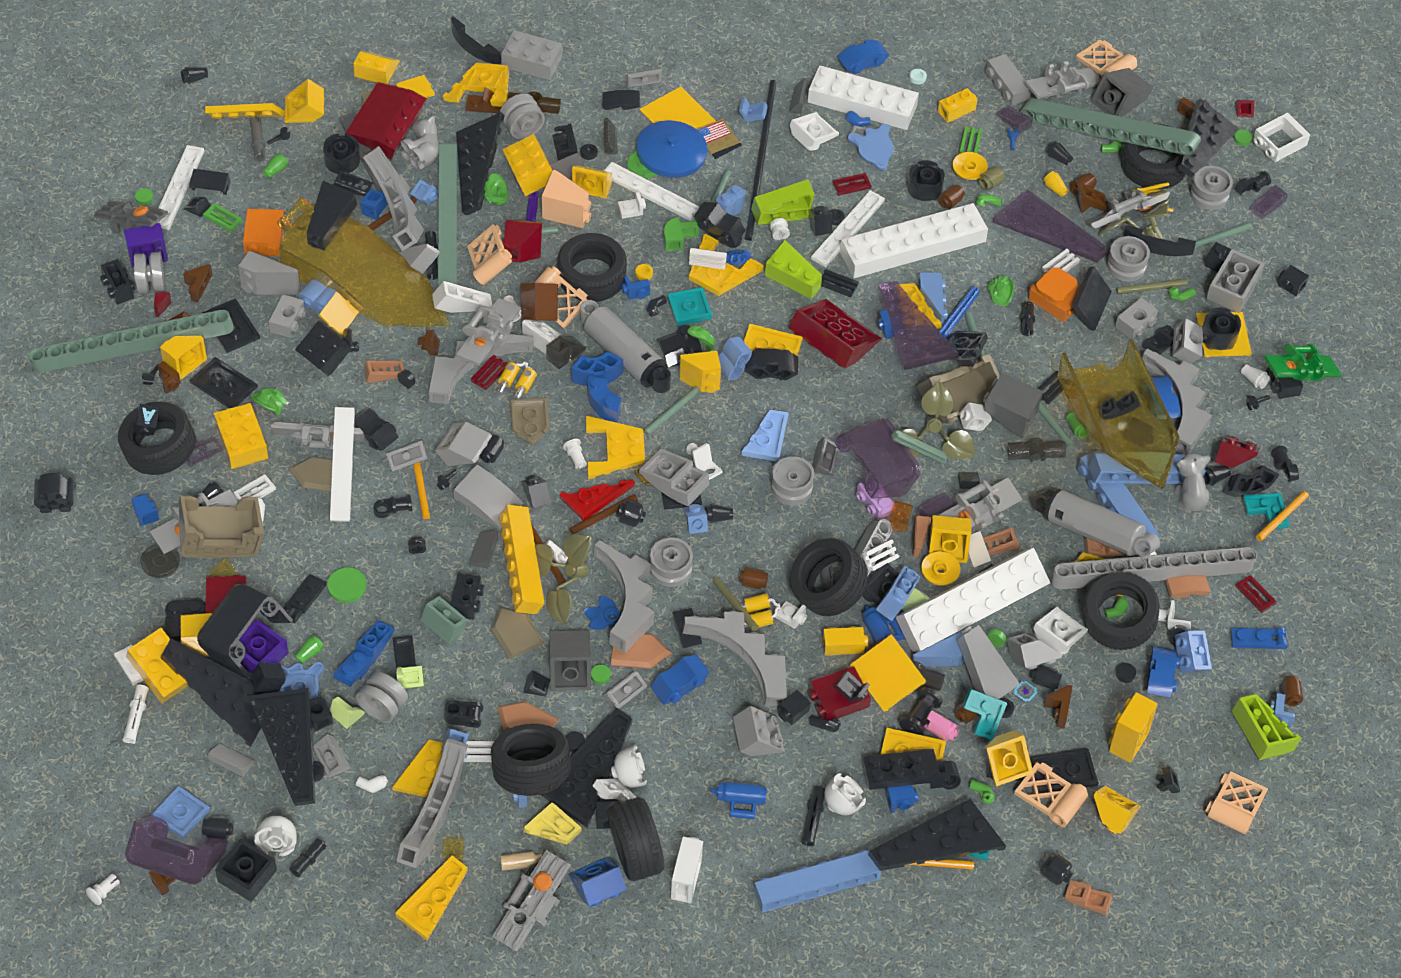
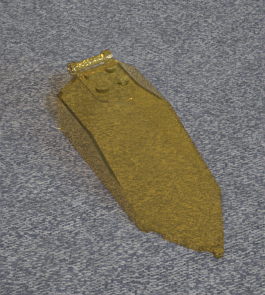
[277,197,450,327]
[1057,339,1180,489]

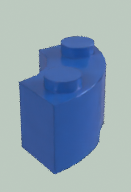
[837,40,890,74]
[571,351,623,386]
[1143,375,1181,420]
[588,376,621,423]
[1146,646,1180,698]
[651,655,710,705]

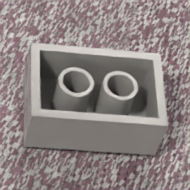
[501,30,562,80]
[1207,249,1265,313]

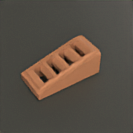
[364,361,404,383]
[913,516,931,558]
[983,527,1020,556]

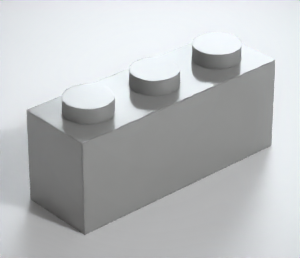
[986,54,1031,105]

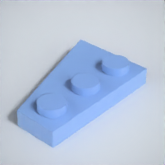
[741,410,789,462]

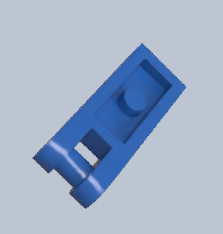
[1230,627,1288,649]

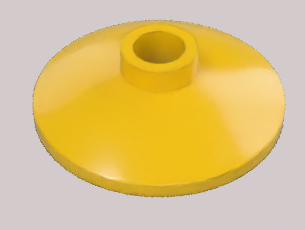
[953,152,988,180]
[921,551,961,586]

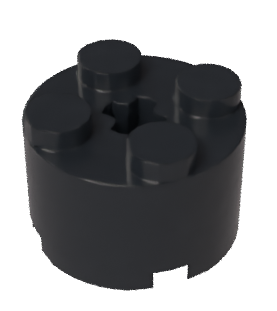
[323,134,360,174]
[907,160,945,201]
[1202,308,1241,350]
[34,473,74,513]

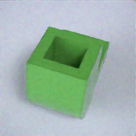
[664,217,699,251]

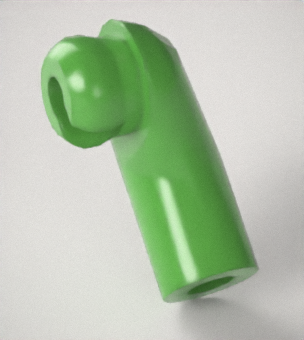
[1101,140,1125,153]
[976,194,1003,207]
[1169,287,1196,302]
[1104,596,1129,619]
[969,779,994,804]

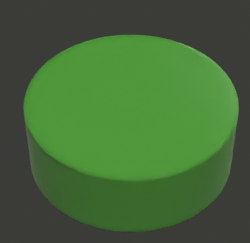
[1234,130,1252,146]
[135,188,154,206]
[986,629,1007,648]
[591,665,611,685]

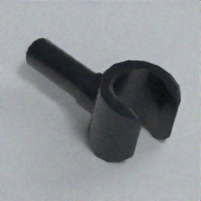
[267,127,291,145]
[142,364,159,385]
[1246,395,1270,410]
[437,469,458,491]

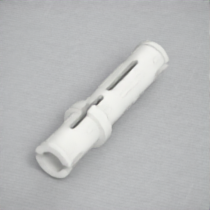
[123,685,149,744]

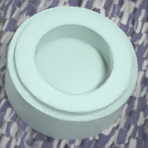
[909,69,927,84]

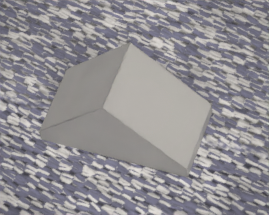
[401,244,440,273]

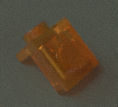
[889,501,913,533]

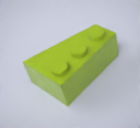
[751,179,815,225]
[765,240,822,299]
[1232,694,1302,760]

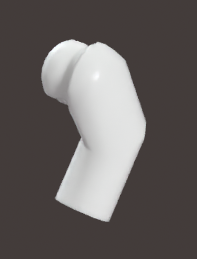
[544,540,568,564]
[356,775,388,793]

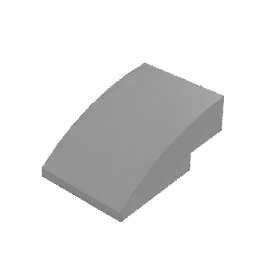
[639,449,709,506]
[454,465,524,530]

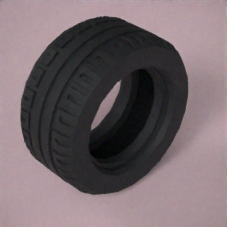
[1121,123,1186,190]
[557,233,627,302]
[118,401,195,475]
[790,538,868,616]
[1083,571,1160,650]
[491,723,571,796]
[608,797,665,881]

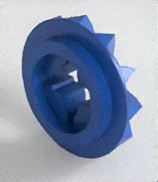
[725,249,751,264]

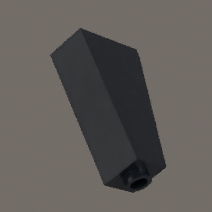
[307,181,357,251]

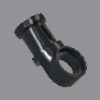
[1235,171,1272,196]
[1271,446,1299,482]
[373,494,412,518]

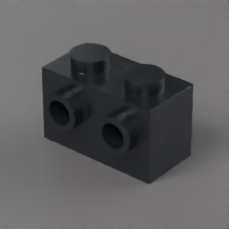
[100,259,135,305]
[450,573,485,620]

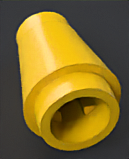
[1043,171,1069,197]

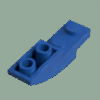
[333,620,395,687]

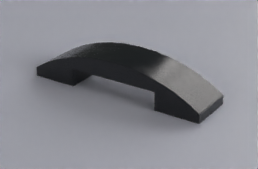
[451,16,501,65]
[1123,225,1196,256]

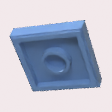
[151,786,210,839]

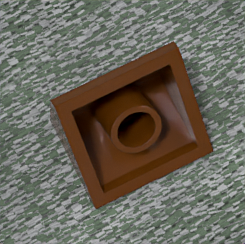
[521,283,558,321]

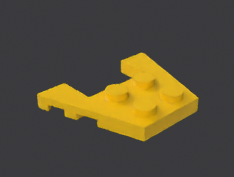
[443,63,509,107]
[689,234,764,296]
[586,416,645,479]

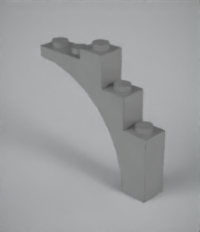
[363,146,424,251]
[429,325,534,404]
[1141,349,1212,454]
[594,540,655,654]
[682,611,787,707]
[396,738,468,868]

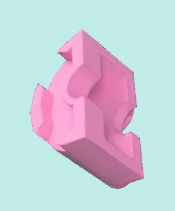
[924,710,959,741]

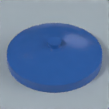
[636,120,707,178]

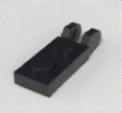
[283,574,326,623]

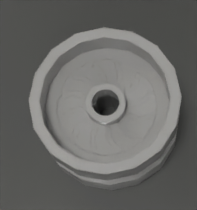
[500,94,545,139]
[1190,166,1233,210]
[1107,236,1150,282]
[134,252,165,294]
[771,456,815,506]
[650,537,693,587]
[355,672,408,723]

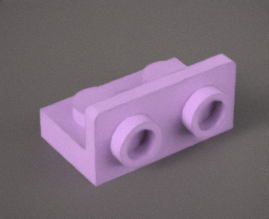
[856,481,897,520]

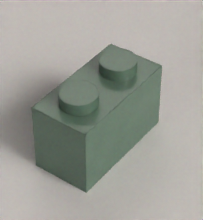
[420,596,468,644]

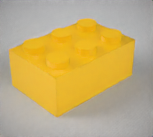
[502,134,552,196]
[214,403,269,469]
[126,628,188,704]
[1108,692,1158,763]

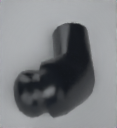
[343,328,359,353]
[810,716,841,733]

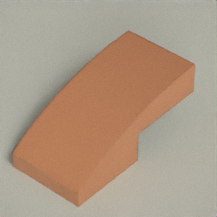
[1084,538,1126,557]
[1165,575,1211,598]
[1065,880,1112,915]

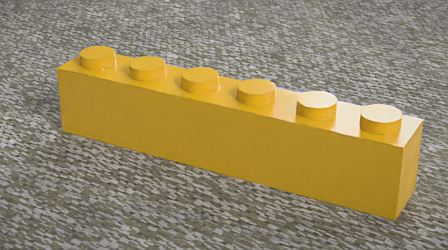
[499,504,545,614]

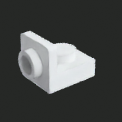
[618,192,646,219]
[775,601,807,629]

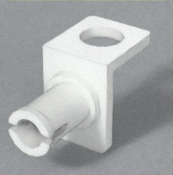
[686,443,722,480]
[1158,600,1191,632]

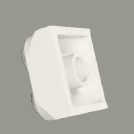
[790,112,839,151]
[1033,607,1088,654]

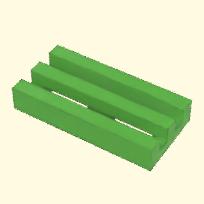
[959,126,982,154]
[203,203,243,233]

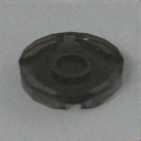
[140,544,180,579]

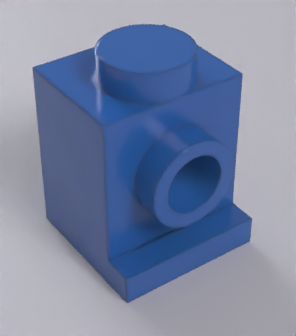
[360,189,388,220]
[131,494,159,526]
[886,785,918,813]

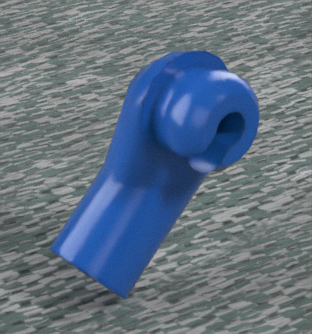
[846,111,871,127]

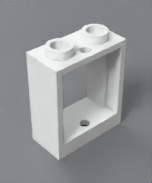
[1253,113,1310,162]
[671,837,703,903]

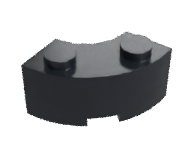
[693,202,745,245]
[745,348,798,381]
[354,408,399,451]
[1223,465,1279,497]

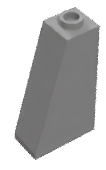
[957,625,1020,699]

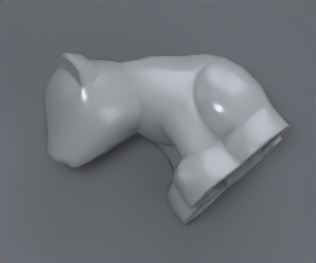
[400,116,439,171]
[1174,454,1210,513]

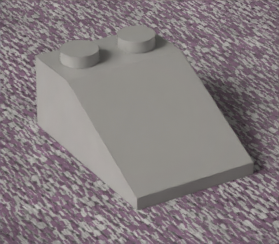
[238,251,300,295]

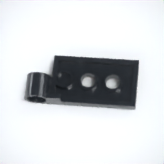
[863,749,961,790]

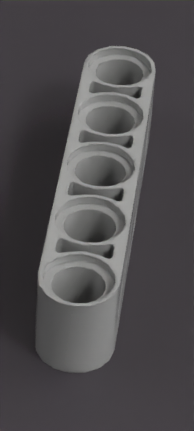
[840,519,892,578]

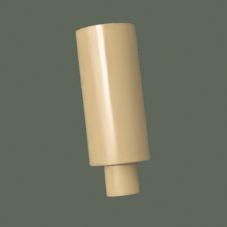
[500,852,542,871]

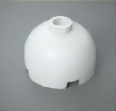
[611,746,647,788]
[824,774,866,816]
[254,816,297,856]

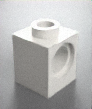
[959,402,992,431]

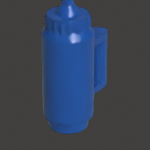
[863,606,905,645]
[710,782,767,819]

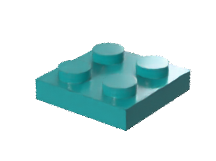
[667,287,712,326]

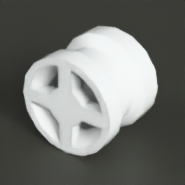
[770,218,790,240]

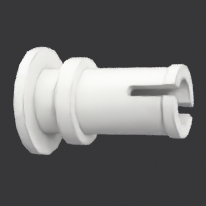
[563,439,587,469]
[86,874,120,905]

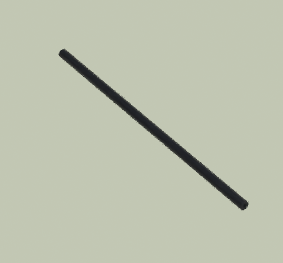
[745,80,777,241]

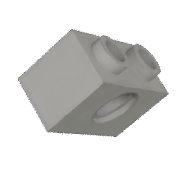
[269,295,306,338]
[1115,297,1158,340]
[1172,319,1203,364]

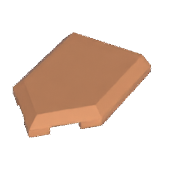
[611,634,672,669]
[497,701,559,732]

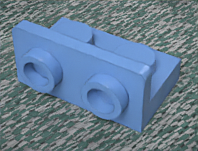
[1175,631,1212,674]

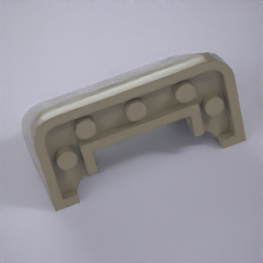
[917,353,1000,424]
[179,496,264,558]

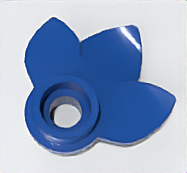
[584,596,621,630]

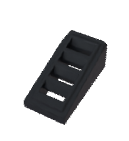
[334,170,373,197]

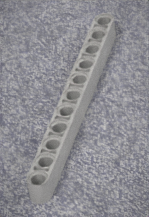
[1051,547,1257,589]

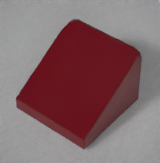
[1236,100,1255,118]
[154,292,171,317]

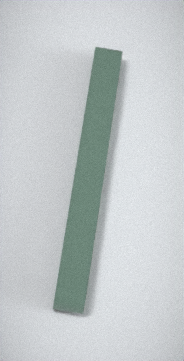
[1020,98,1201,155]
[438,143,457,287]
[29,310,234,372]

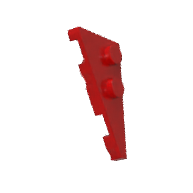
[560,479,635,521]

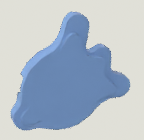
[848,124,893,170]
[279,662,324,699]

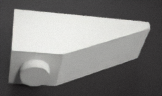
[432,281,492,313]

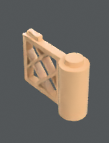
[1076,40,1137,78]
[467,224,512,285]
[534,266,588,328]
[1014,762,1088,827]
[1205,771,1268,835]

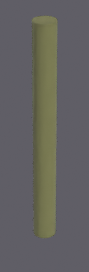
[1116,279,1188,295]
[713,577,758,631]

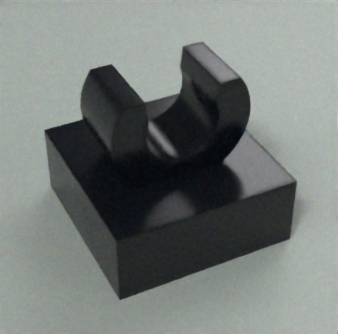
[1156,766,1180,793]

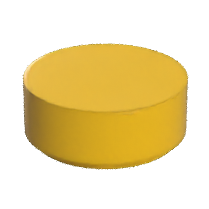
[635,264,653,281]

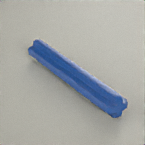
[937,286,980,339]

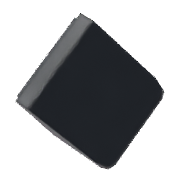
[184,197,211,217]
[959,472,980,489]
[523,671,550,697]

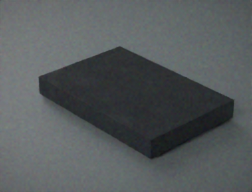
[1072,266,1112,331]
[202,298,260,353]
[190,357,258,409]
[1029,748,1099,794]

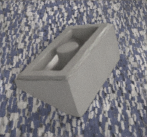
[625,69,662,87]
[386,441,428,472]
[602,670,648,709]
[313,734,351,778]
[208,744,255,777]

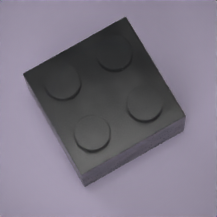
[295,321,352,376]
[215,839,277,902]

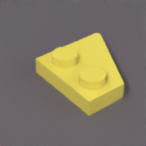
[524,803,582,845]

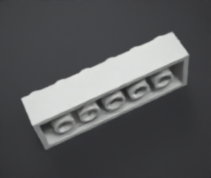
[808,65,919,130]

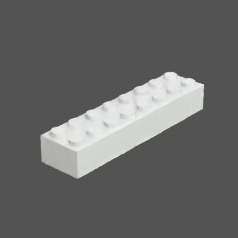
[840,203,988,278]
[895,548,1050,652]

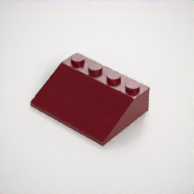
[345,82,427,160]
[789,299,882,368]

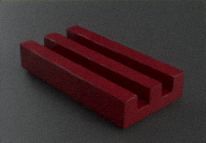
[832,173,872,196]
[471,355,507,390]
[1235,575,1277,613]

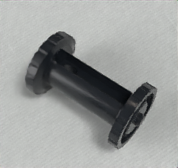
[900,688,943,736]

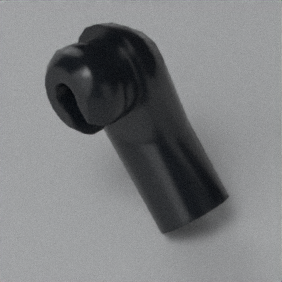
[646,295,667,317]

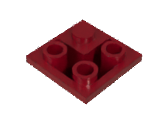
[503,220,542,263]
[1215,435,1260,468]

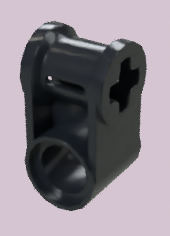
[444,700,484,728]

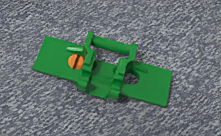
[1264,344,1342,381]

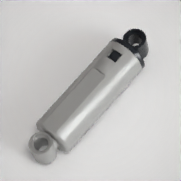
[580,300,671,393]
[1033,489,1160,557]

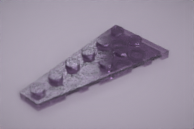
[992,190,1110,263]
[878,281,958,370]

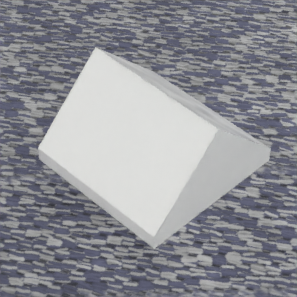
[522,320,569,357]

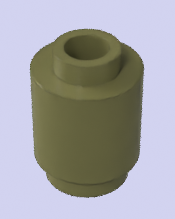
[978,166,1005,190]

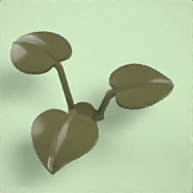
[1098,198,1170,239]
[889,381,976,459]
[535,534,592,624]

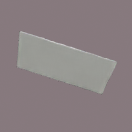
[969,531,991,568]

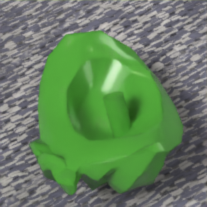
[484,173,509,206]
[987,275,1014,306]
[687,326,715,352]
[250,388,288,416]

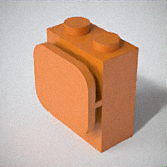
[243,209,285,257]
[1028,268,1080,323]

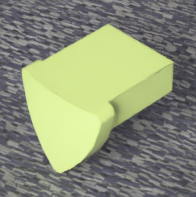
[902,588,930,612]
[396,666,424,689]
[330,697,365,729]

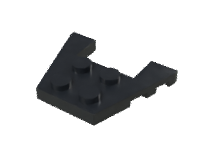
[913,331,988,367]

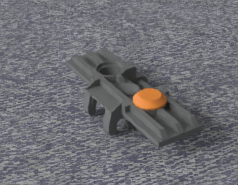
[94,200,169,233]

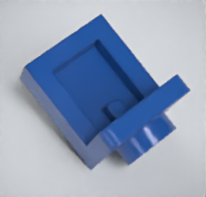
[621,276,650,300]
[878,310,903,339]

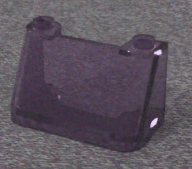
[834,419,921,499]
[125,816,228,885]

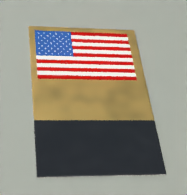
[697,118,742,159]

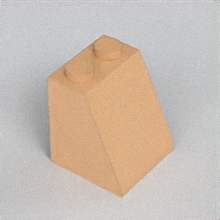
[542,170,591,228]

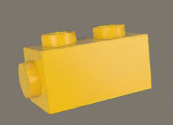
[938,88,977,123]
[823,626,868,655]

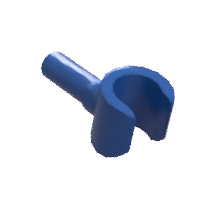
[1007,128,1019,150]

